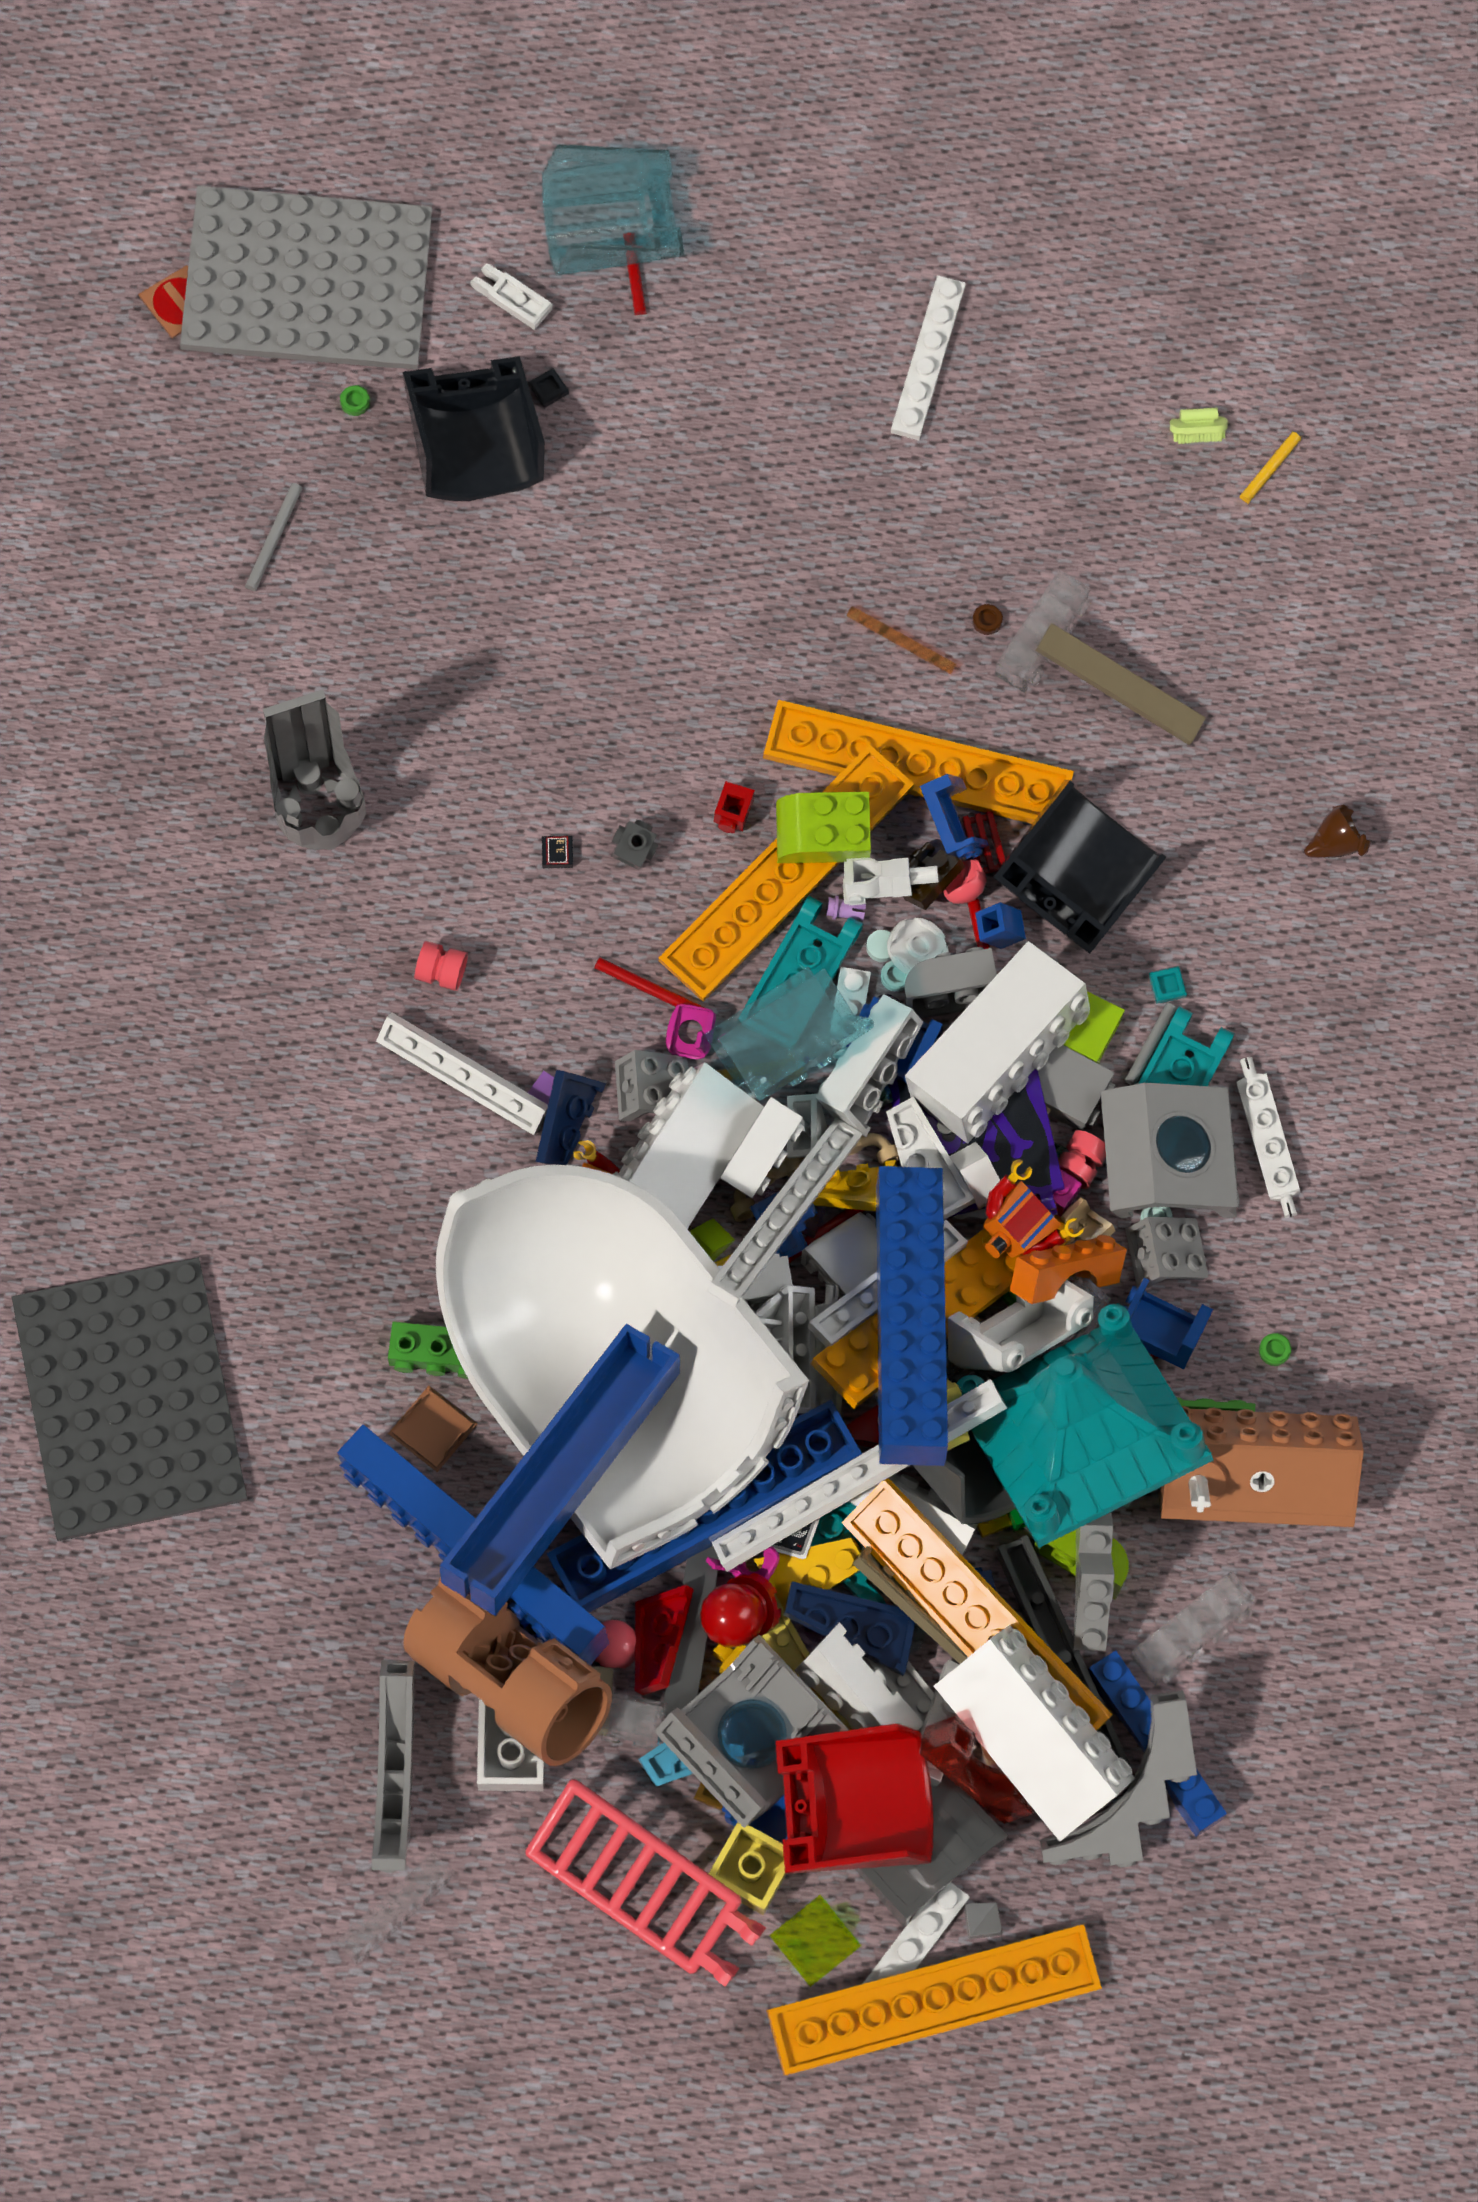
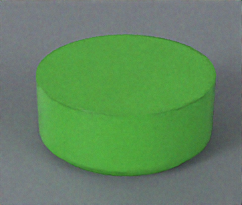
[340,385,370,416]
[1259,1333,1291,1366]

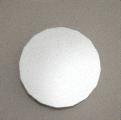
[887,918,949,974]

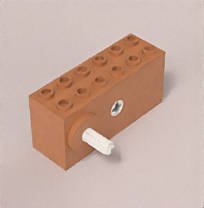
[1158,1406,1364,1527]

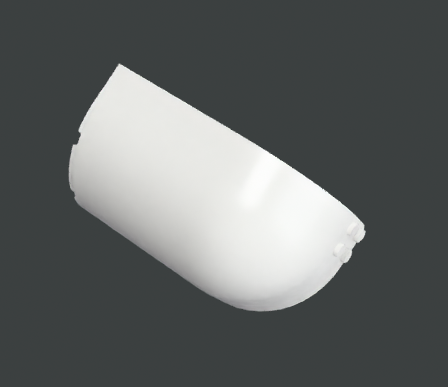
[436,1165,809,1569]

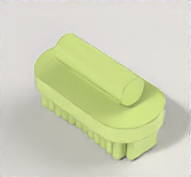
[1170,408,1228,444]

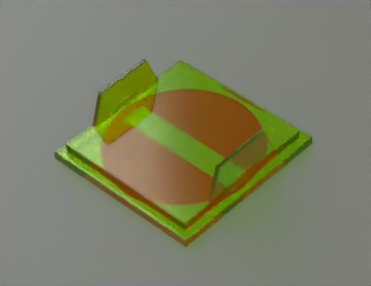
[769,1895,861,1987]

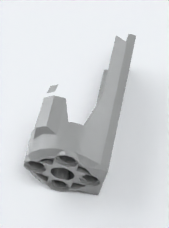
[263,689,367,850]

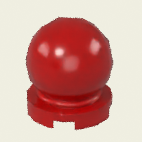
[700,1573,782,1648]

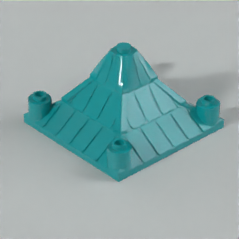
[956,1304,1213,1548]

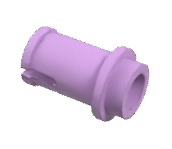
[826,895,866,921]

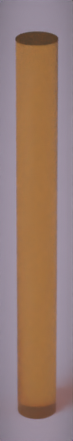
[847,606,957,674]

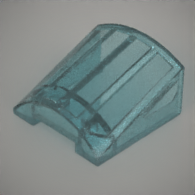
[542,145,684,276]

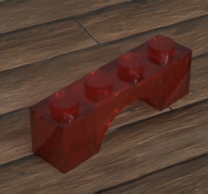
[919,1716,1034,1824]

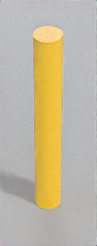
[1239,432,1301,504]

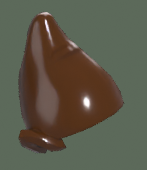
[1304,804,1371,858]

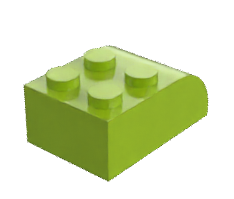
[776,792,871,863]
[1033,1530,1129,1600]

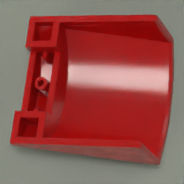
[776,1724,934,1874]

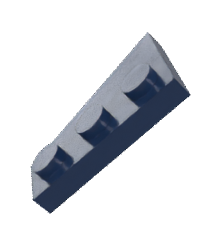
[535,1070,606,1165]

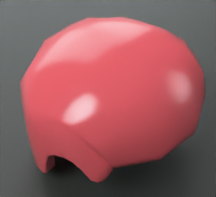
[943,859,987,904]
[595,1620,636,1669]

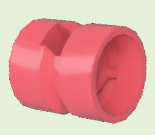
[414,941,468,991]
[1058,1130,1106,1189]

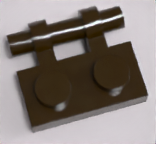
[903,842,965,910]

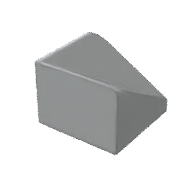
[964,1902,1002,1940]

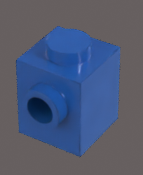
[975,902,1026,949]

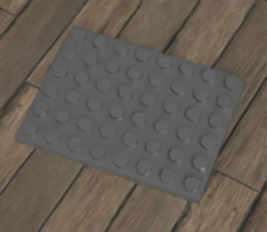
[11,1257,248,1541]

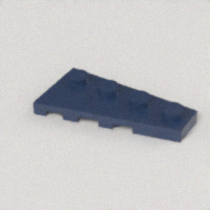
[784,1581,915,1676]

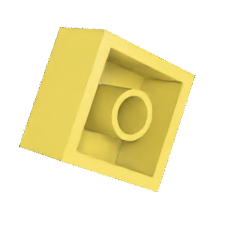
[709,1822,787,1915]

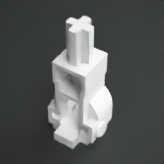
[843,858,939,906]

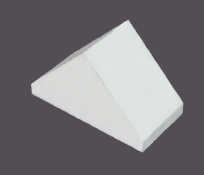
[787,1094,828,1158]
[949,1142,1000,1209]

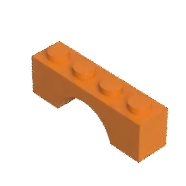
[1010,1235,1127,1304]

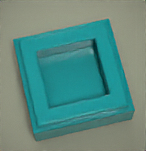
[1149,967,1187,1004]

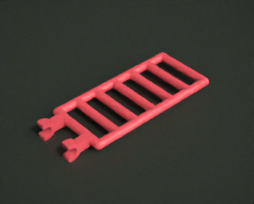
[525,1779,766,1987]

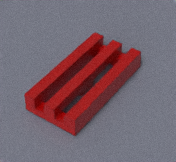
[962,811,1005,874]

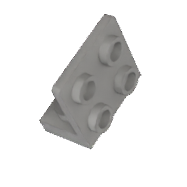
[615,1050,688,1121]
[1125,1217,1208,1288]

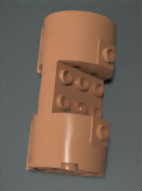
[403,1577,612,1766]

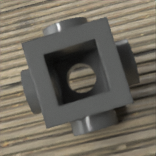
[611,819,658,870]

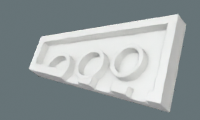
[886,1096,975,1220]

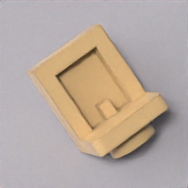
[1061,1197,1115,1241]

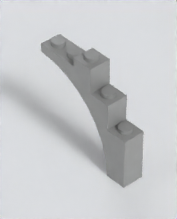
[1073,1512,1114,1651]
[372,1660,414,1873]
[1040,1690,1197,1867]

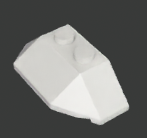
[755,1285,816,1414]

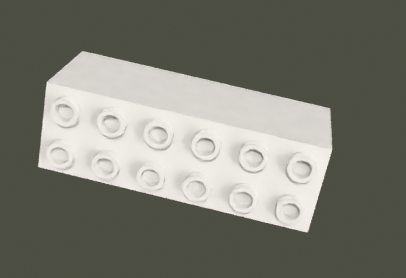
[905,941,1090,1144]
[613,1062,764,1229]
[934,1625,1135,1841]

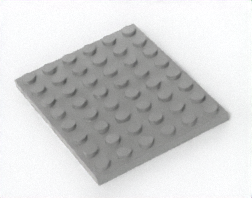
[180,186,432,369]

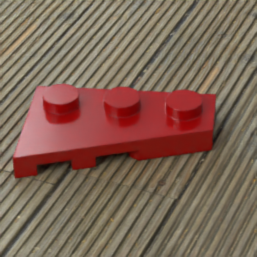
[635,1585,694,1695]

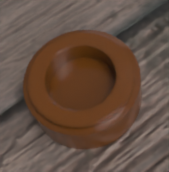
[972,604,1003,635]

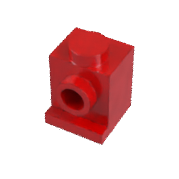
[714,781,755,833]

